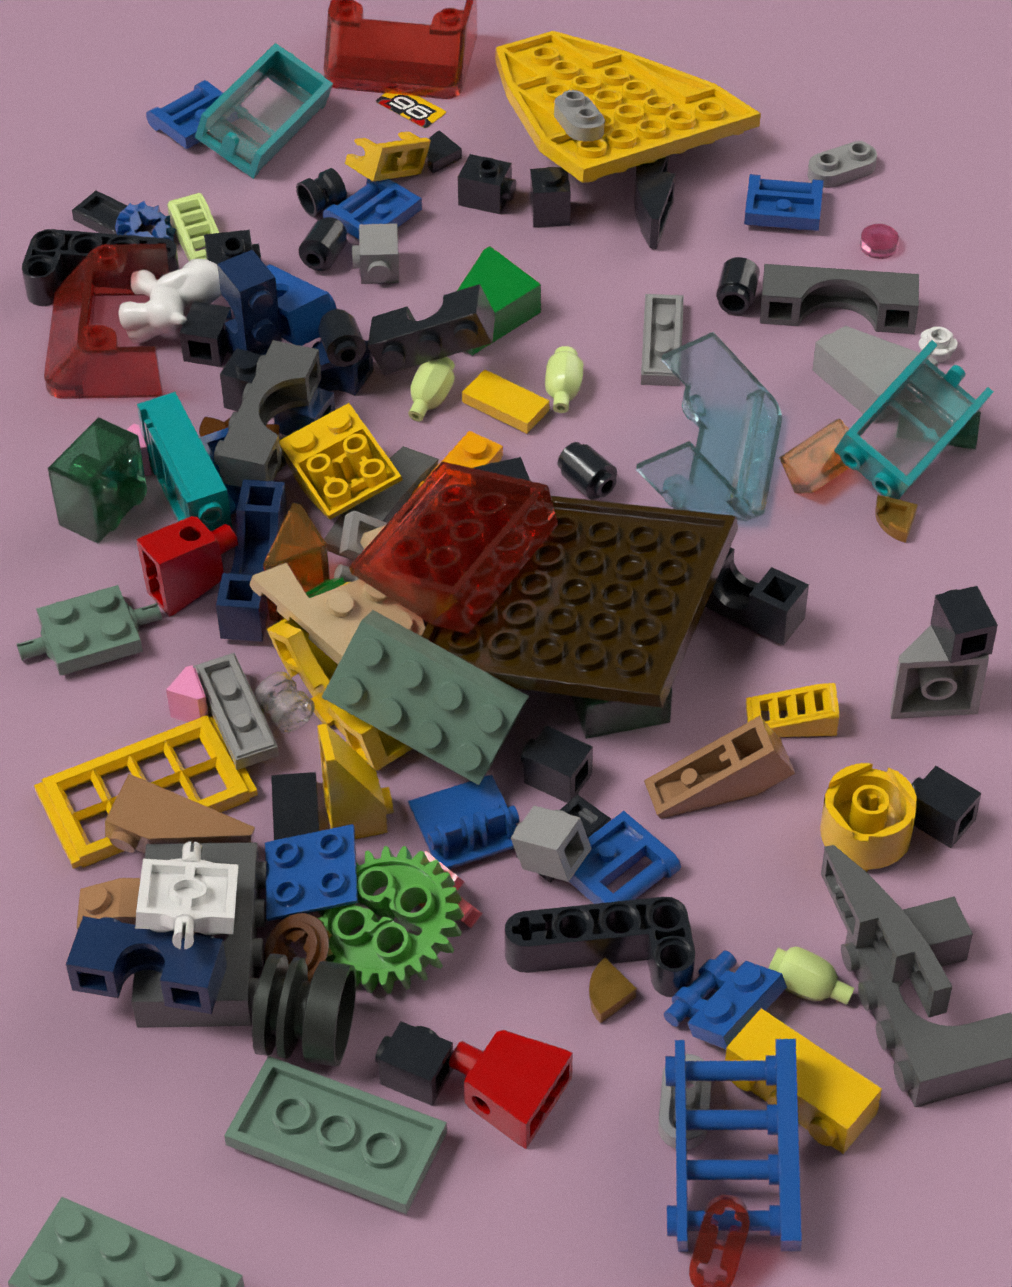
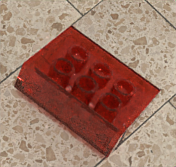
[349,462,558,634]

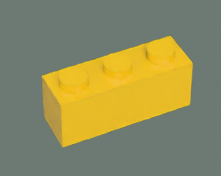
[725,1008,882,1154]

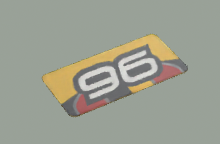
[376,86,446,128]

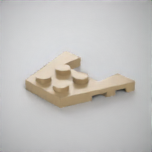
[249,521,425,664]

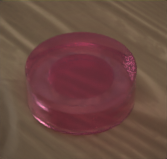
[860,224,899,259]

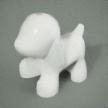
[119,259,221,344]

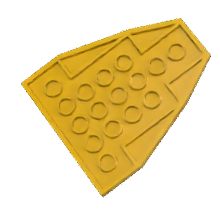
[495,31,761,183]

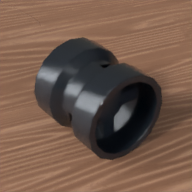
[296,168,347,217]

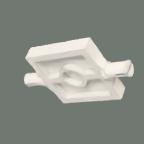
[135,841,238,949]

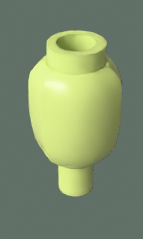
[545,346,584,413]
[408,357,455,421]
[768,947,854,1005]

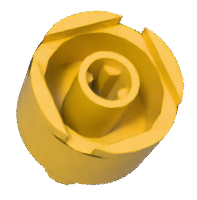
[820,763,917,872]

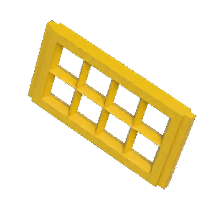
[34,715,258,869]

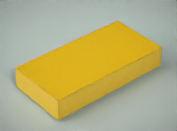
[462,369,550,434]

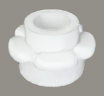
[919,326,958,362]

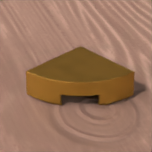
[875,494,918,543]
[589,958,637,1024]

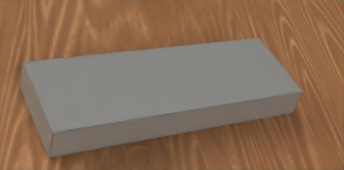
[641,294,684,386]
[193,653,279,770]

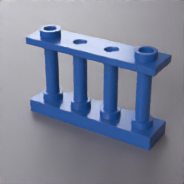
[665,1039,802,1252]

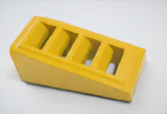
[745,683,839,737]

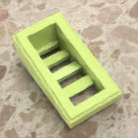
[167,193,219,261]

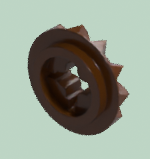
[264,913,334,981]

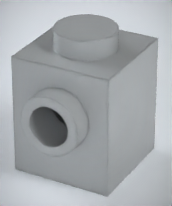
[352,224,399,284]
[511,806,591,882]

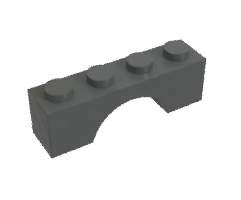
[760,264,919,334]
[214,340,322,487]

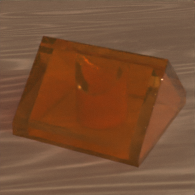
[263,503,330,622]

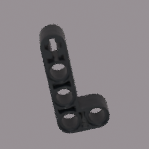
[22,229,180,306]
[504,897,695,997]

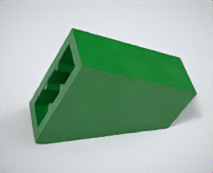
[457,246,541,356]

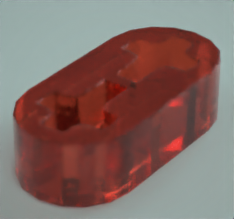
[689,1194,750,1287]

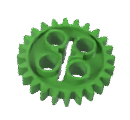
[318,846,464,994]

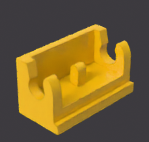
[344,131,431,182]

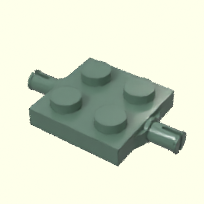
[16,585,162,676]

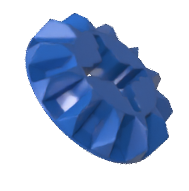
[115,201,176,241]

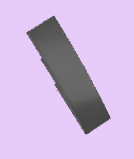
[321,446,439,561]
[821,845,952,1018]

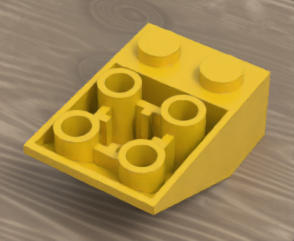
[279,403,403,520]

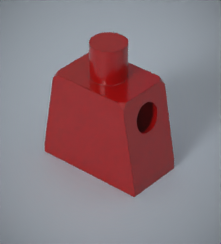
[136,516,238,617]
[449,1030,573,1149]

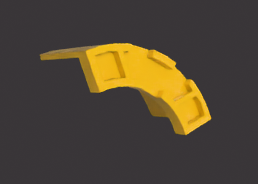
[267,582,413,771]

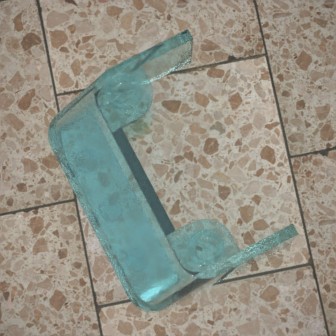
[636,332,782,521]

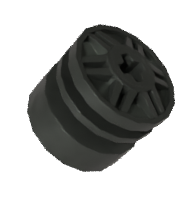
[252,954,356,1066]

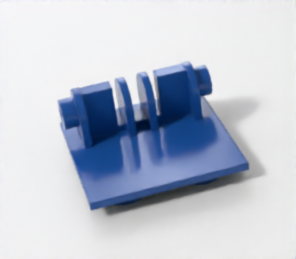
[408,774,520,869]
[265,824,358,921]

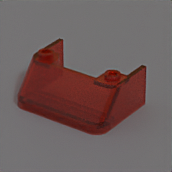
[323,0,478,99]
[44,244,170,399]

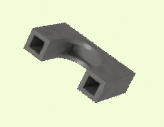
[131,842,267,1028]
[841,896,1012,1107]

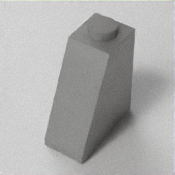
[812,326,939,424]

